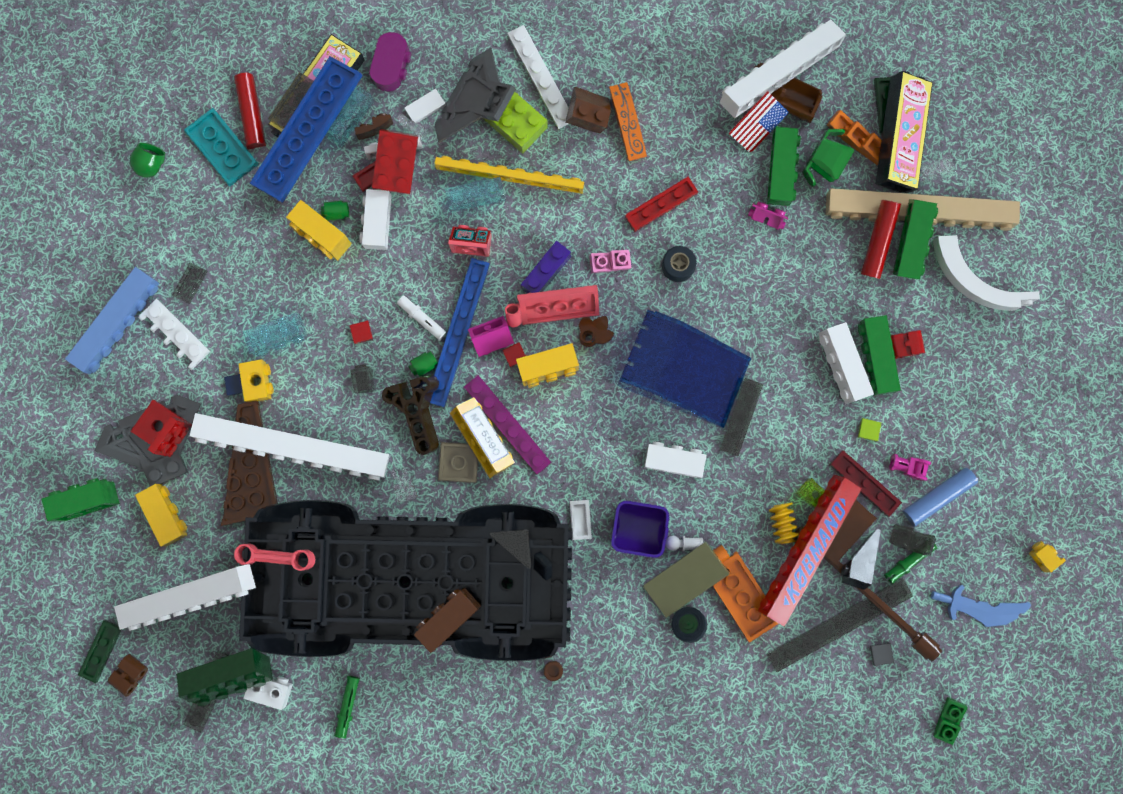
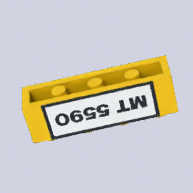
[450,397,515,478]

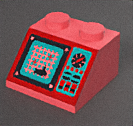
[448,225,492,257]

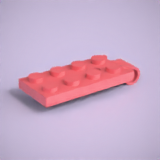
[505,285,599,327]

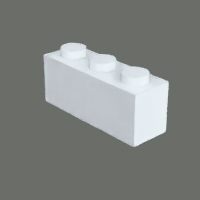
[360,189,392,250]
[644,441,706,479]

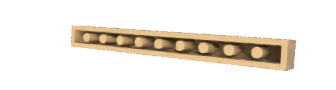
[826,188,1020,231]

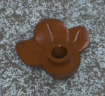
[579,316,614,347]

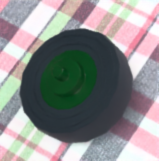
[671,607,707,643]

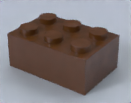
[414,588,481,653]

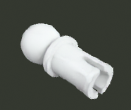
[666,536,703,551]

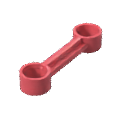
[234,544,315,571]

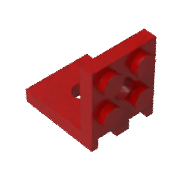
[130,400,192,457]

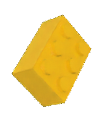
[286,200,352,261]
[516,343,579,388]

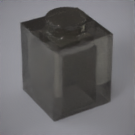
[350,364,376,394]

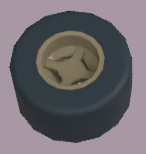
[661,246,697,282]

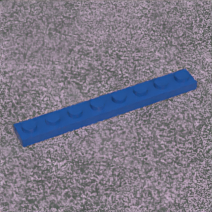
[430,258,490,408]

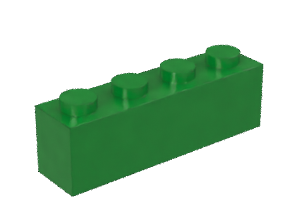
[767,126,801,206]
[893,199,938,280]
[858,315,901,396]

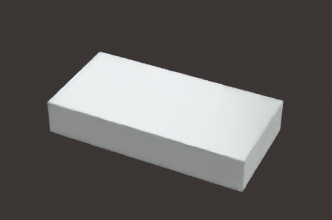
[405,89,446,124]
[570,500,592,540]

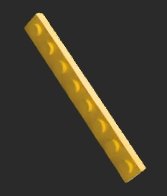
[434,156,584,194]

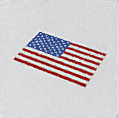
[729,91,789,152]

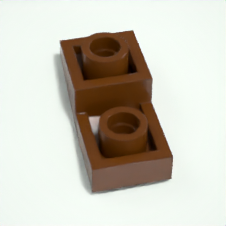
[355,113,393,140]

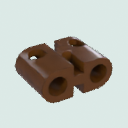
[107,654,148,697]

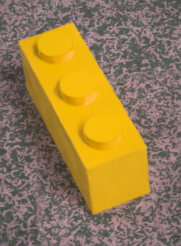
[135,484,187,547]

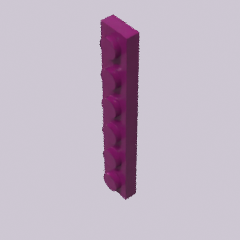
[464,375,552,475]

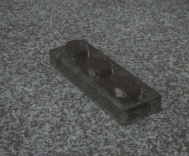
[268,72,314,129]

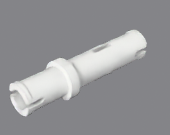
[397,295,447,341]

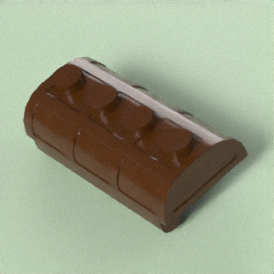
[754,62,823,123]

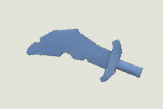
[931,585,1031,627]

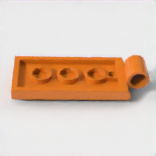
[712,545,778,643]

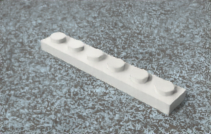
[507,25,569,129]

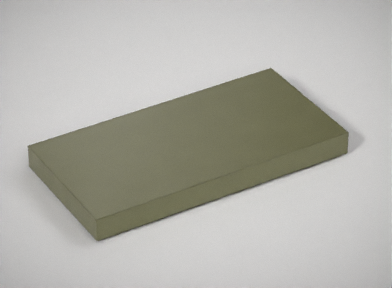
[643,541,730,618]

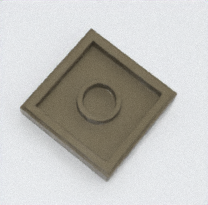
[438,442,478,483]

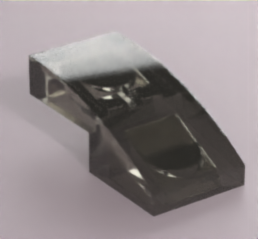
[889,525,936,556]

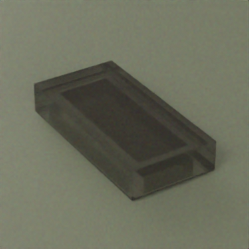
[172,263,208,304]

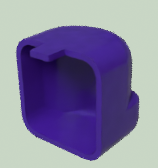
[610,501,670,558]

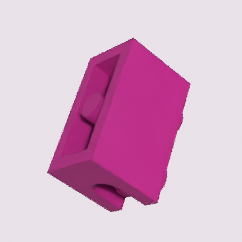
[468,316,514,357]

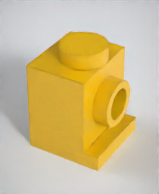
[1029,541,1066,573]

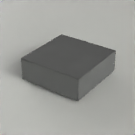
[870,643,894,666]

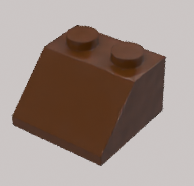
[565,87,611,133]

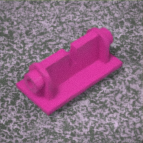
[748,201,788,230]

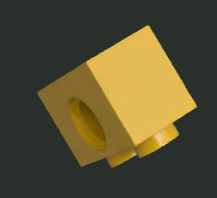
[239,359,274,402]

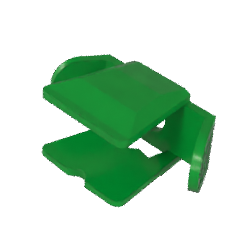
[802,129,854,187]

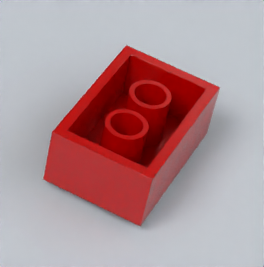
[372,129,419,194]

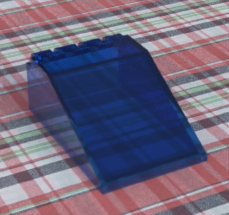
[617,310,751,428]

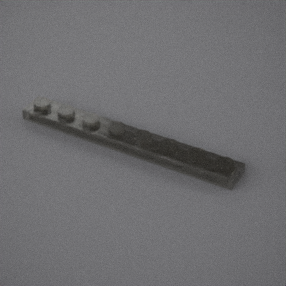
[766,579,913,672]

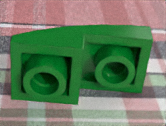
[933,697,968,745]

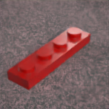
[625,176,698,232]

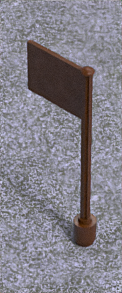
[796,500,942,662]

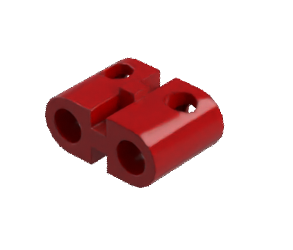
[891,330,926,359]

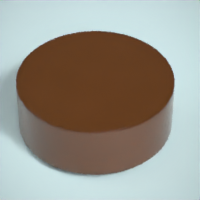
[544,661,563,681]

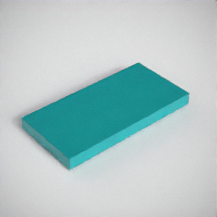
[184,108,259,187]

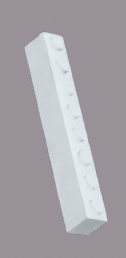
[720,20,846,118]
[114,564,256,631]

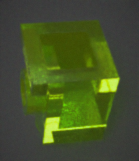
[796,478,825,508]

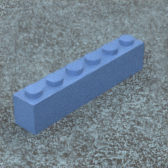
[65,267,159,374]

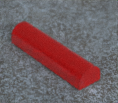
[234,73,266,149]
[861,200,902,279]

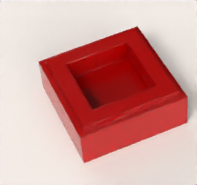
[349,320,373,344]
[502,342,526,368]

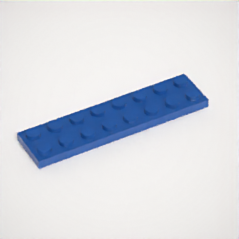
[250,56,363,203]

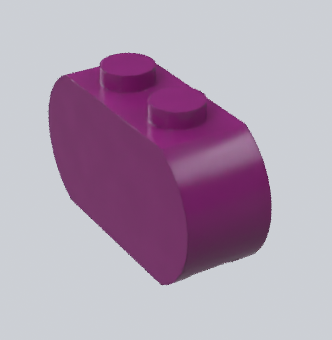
[369,32,411,92]

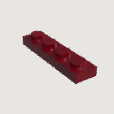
[829,450,902,517]

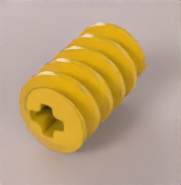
[769,502,799,544]

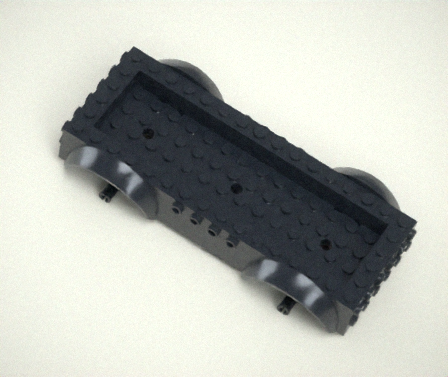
[239,500,572,661]

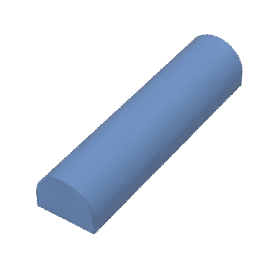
[902,468,978,527]

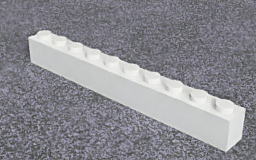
[190,413,390,481]

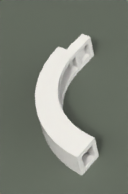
[933,235,1040,311]

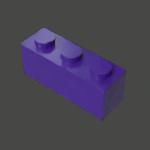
[521,241,571,294]

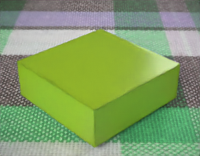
[858,418,882,442]

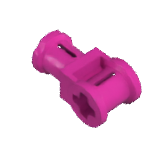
[889,454,931,481]

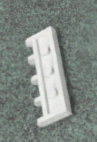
[138,299,211,370]

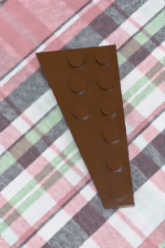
[221,400,278,526]

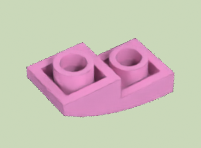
[589,250,631,274]

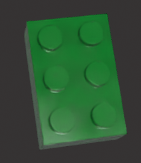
[41,478,120,522]

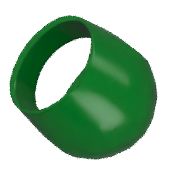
[130,143,165,178]

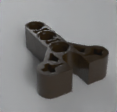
[382,375,439,455]

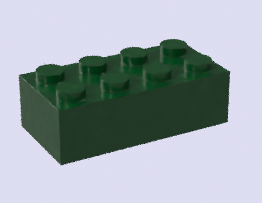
[176,648,273,706]

